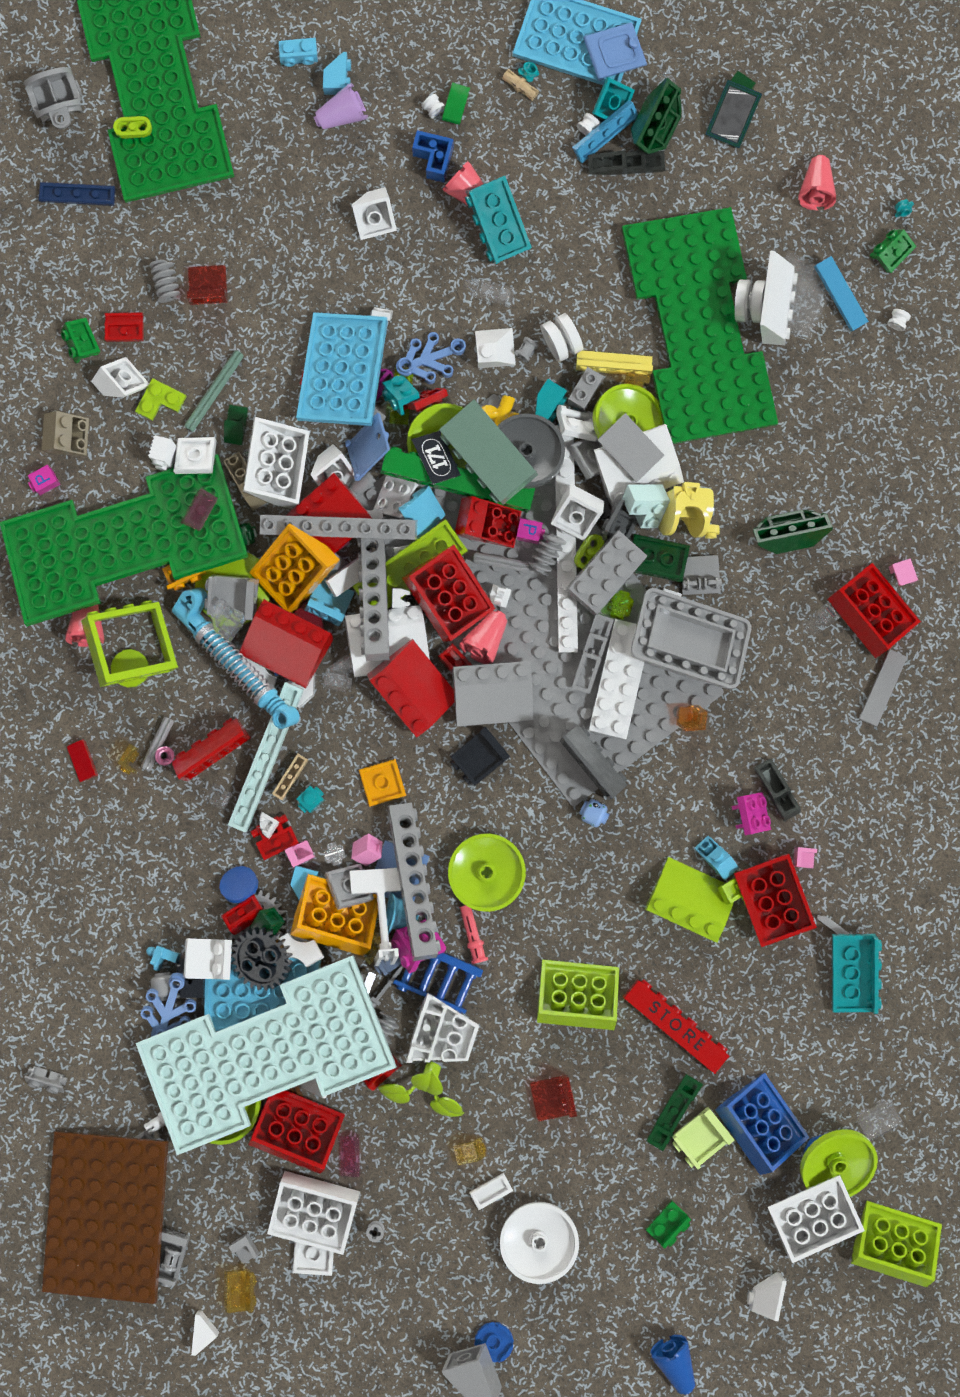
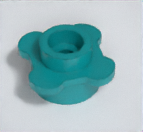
[518,62,539,82]
[895,199,914,218]

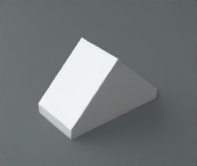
[191,1310,220,1356]

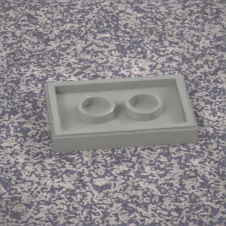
[597,413,665,482]

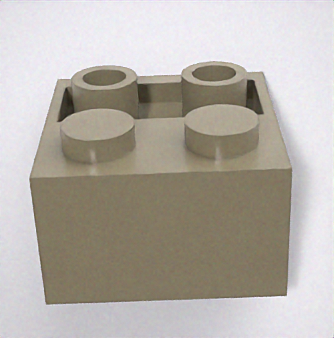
[42,411,89,456]

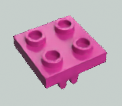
[731,792,771,835]

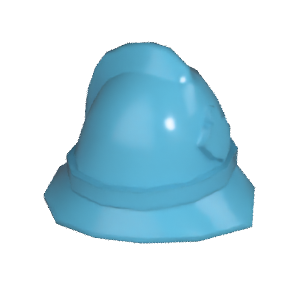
[386,892,419,934]

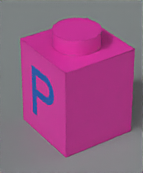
[28,465,61,495]
[516,518,545,544]

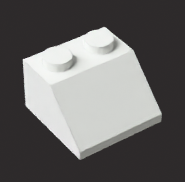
[551,484,604,541]

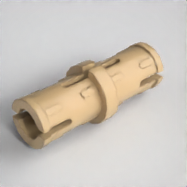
[502,69,539,101]

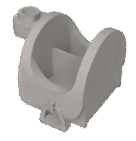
[24,67,83,129]

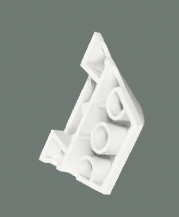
[406,993,479,1063]

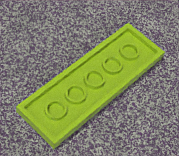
[353,519,468,608]

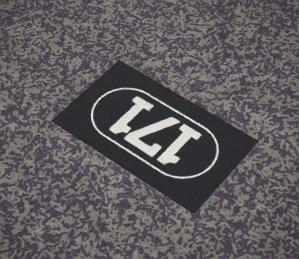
[412,431,461,484]

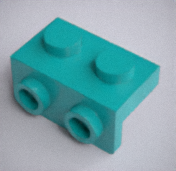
[382,375,420,415]

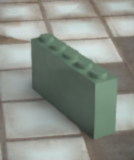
[439,399,538,505]

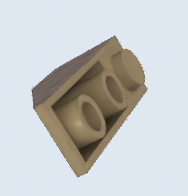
[223,451,267,511]

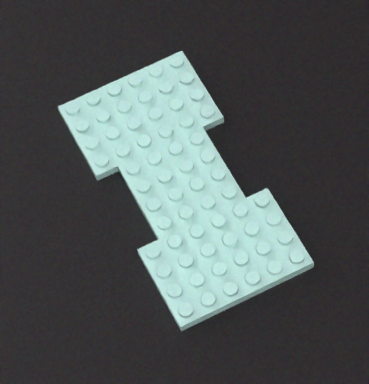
[136,956,397,1155]

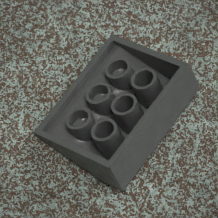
[560,725,627,800]

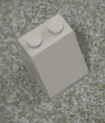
[442,1343,502,1397]

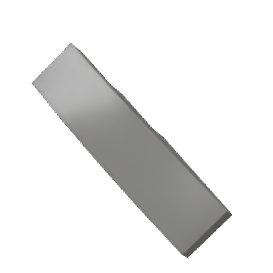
[571,613,614,694]

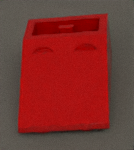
[455,496,522,548]

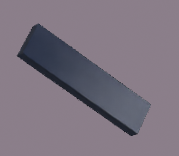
[39,182,116,206]

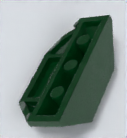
[631,78,681,154]
[753,509,833,554]

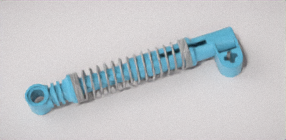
[172,588,300,729]

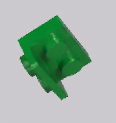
[870,229,917,273]
[61,318,100,364]
[646,1200,691,1249]

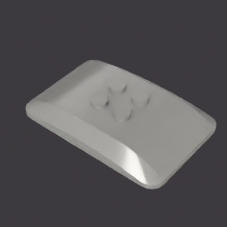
[631,588,751,689]

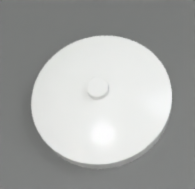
[500,1202,579,1284]

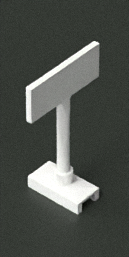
[349,868,401,966]

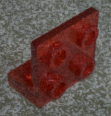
[187,265,228,305]
[530,1074,577,1121]

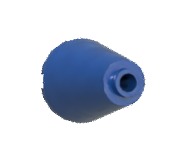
[650,1335,695,1395]

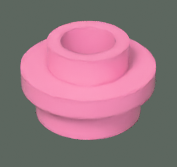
[155,746,174,766]

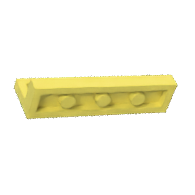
[576,351,653,377]

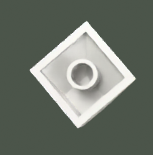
[352,187,397,240]
[475,328,516,368]
[91,357,149,398]
[311,444,355,488]
[747,1272,787,1321]

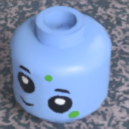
[579,799,609,827]

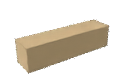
[272,753,309,801]

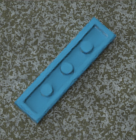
[572,100,638,163]
[814,256,869,332]

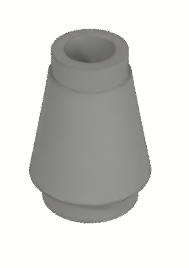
[349,472,377,498]

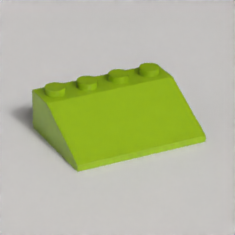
[645,857,734,943]
[537,960,619,1030]
[851,1201,942,1287]

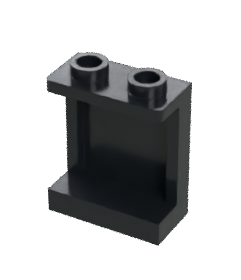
[450,727,510,787]

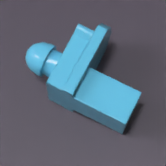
[146,946,182,971]

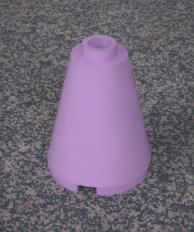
[314,83,368,129]

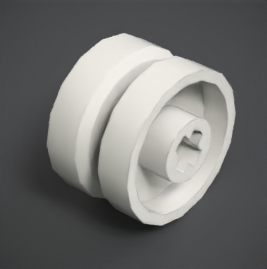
[735,279,766,323]
[540,313,583,362]

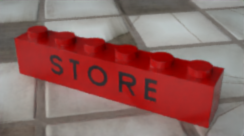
[623,979,729,1074]

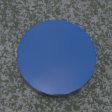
[219,866,258,903]
[474,1322,514,1362]

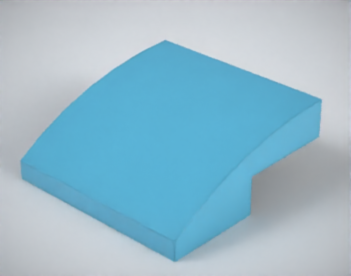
[398,484,446,539]

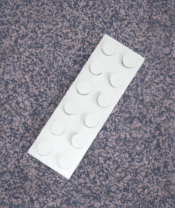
[588,619,644,740]

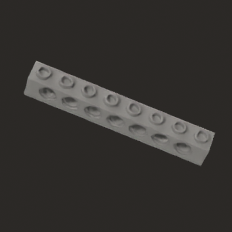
[357,510,390,661]
[260,515,418,540]
[388,803,440,961]

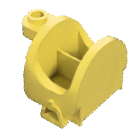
[658,482,720,539]

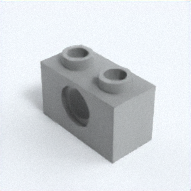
[567,367,604,412]

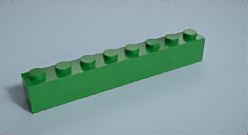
[380,447,535,513]

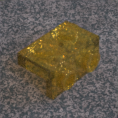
[225,1269,256,1313]

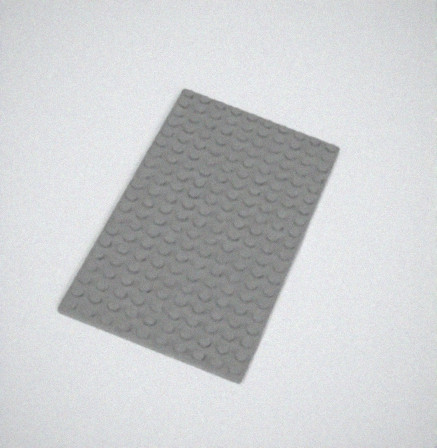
[357,394,724,806]

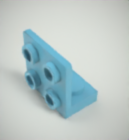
[304,578,354,626]

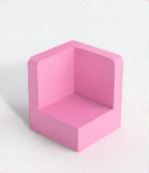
[889,559,918,586]
[351,834,383,866]
[285,841,315,868]
[793,847,817,868]

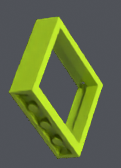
[81,600,178,687]

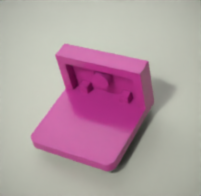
[391,919,446,973]

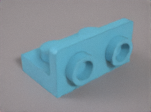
[279,38,318,67]

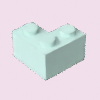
[622,484,670,528]

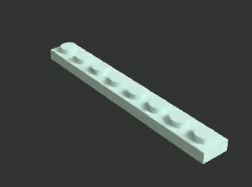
[228,682,304,832]

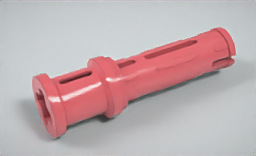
[459,905,488,964]

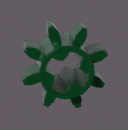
[240,523,258,546]

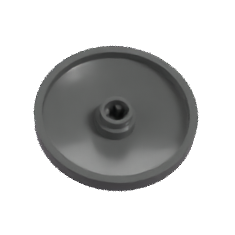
[498,414,565,489]

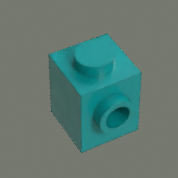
[296,786,325,813]

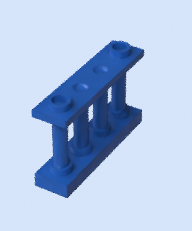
[393,953,483,1014]

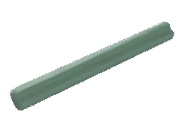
[185,350,244,432]

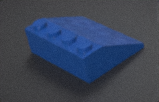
[715,1073,810,1175]

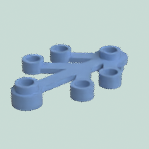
[396,332,466,384]
[141,973,196,1037]

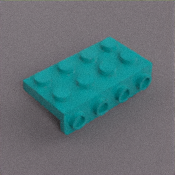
[465,176,532,264]
[832,934,882,1014]

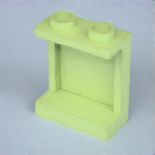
[672,1107,734,1169]

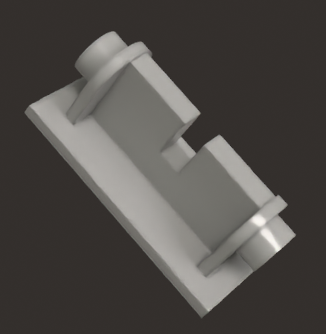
[24,1066,68,1094]

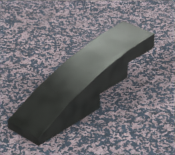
[588,150,666,175]

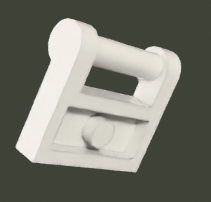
[556,405,597,442]

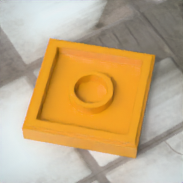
[359,759,406,807]

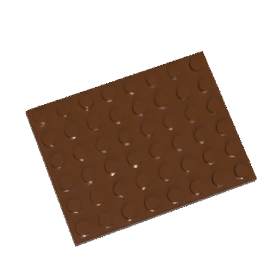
[42,1131,168,1304]

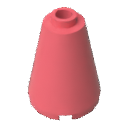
[798,155,836,211]
[442,161,484,208]
[65,605,105,647]
[459,610,507,664]

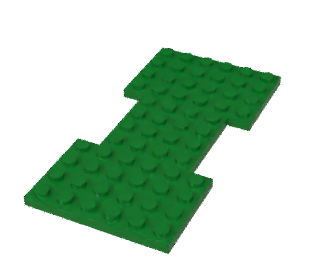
[77,0,235,203]
[621,207,778,444]
[0,454,249,626]

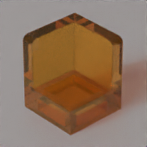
[676,705,707,731]

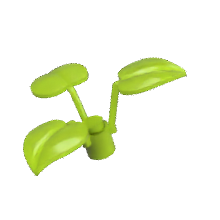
[378,1062,464,1117]

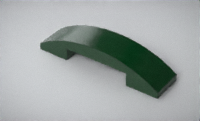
[646,1074,703,1151]

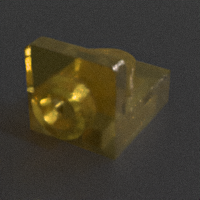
[624,372,651,388]
[118,744,139,775]
[364,934,381,965]
[453,1137,486,1165]

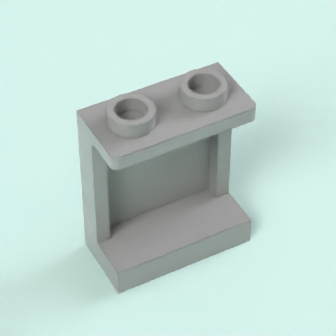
[204,574,259,620]
[158,1228,190,1287]

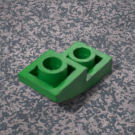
[442,82,470,125]

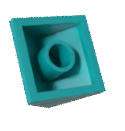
[592,77,635,120]

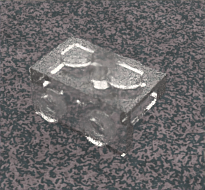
[856,1099,903,1142]

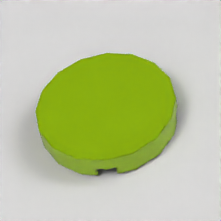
[111,649,149,688]

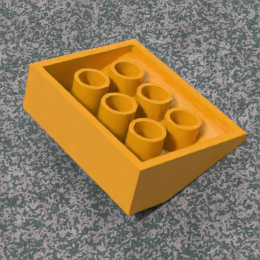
[249,524,340,613]
[290,874,378,956]

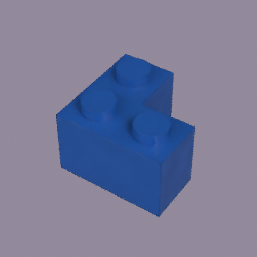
[412,130,454,183]

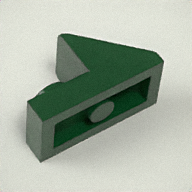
[224,405,249,446]

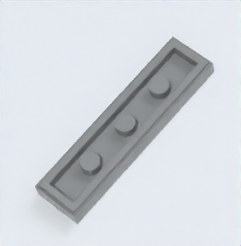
[859,650,907,727]

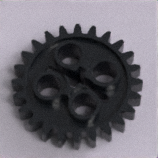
[231,927,293,991]

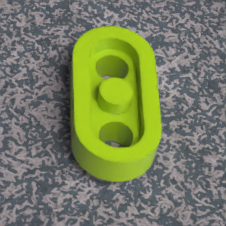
[113,116,152,138]
[574,534,604,569]

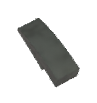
[754,758,801,822]

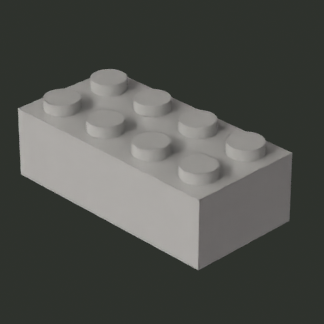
[565,530,647,615]

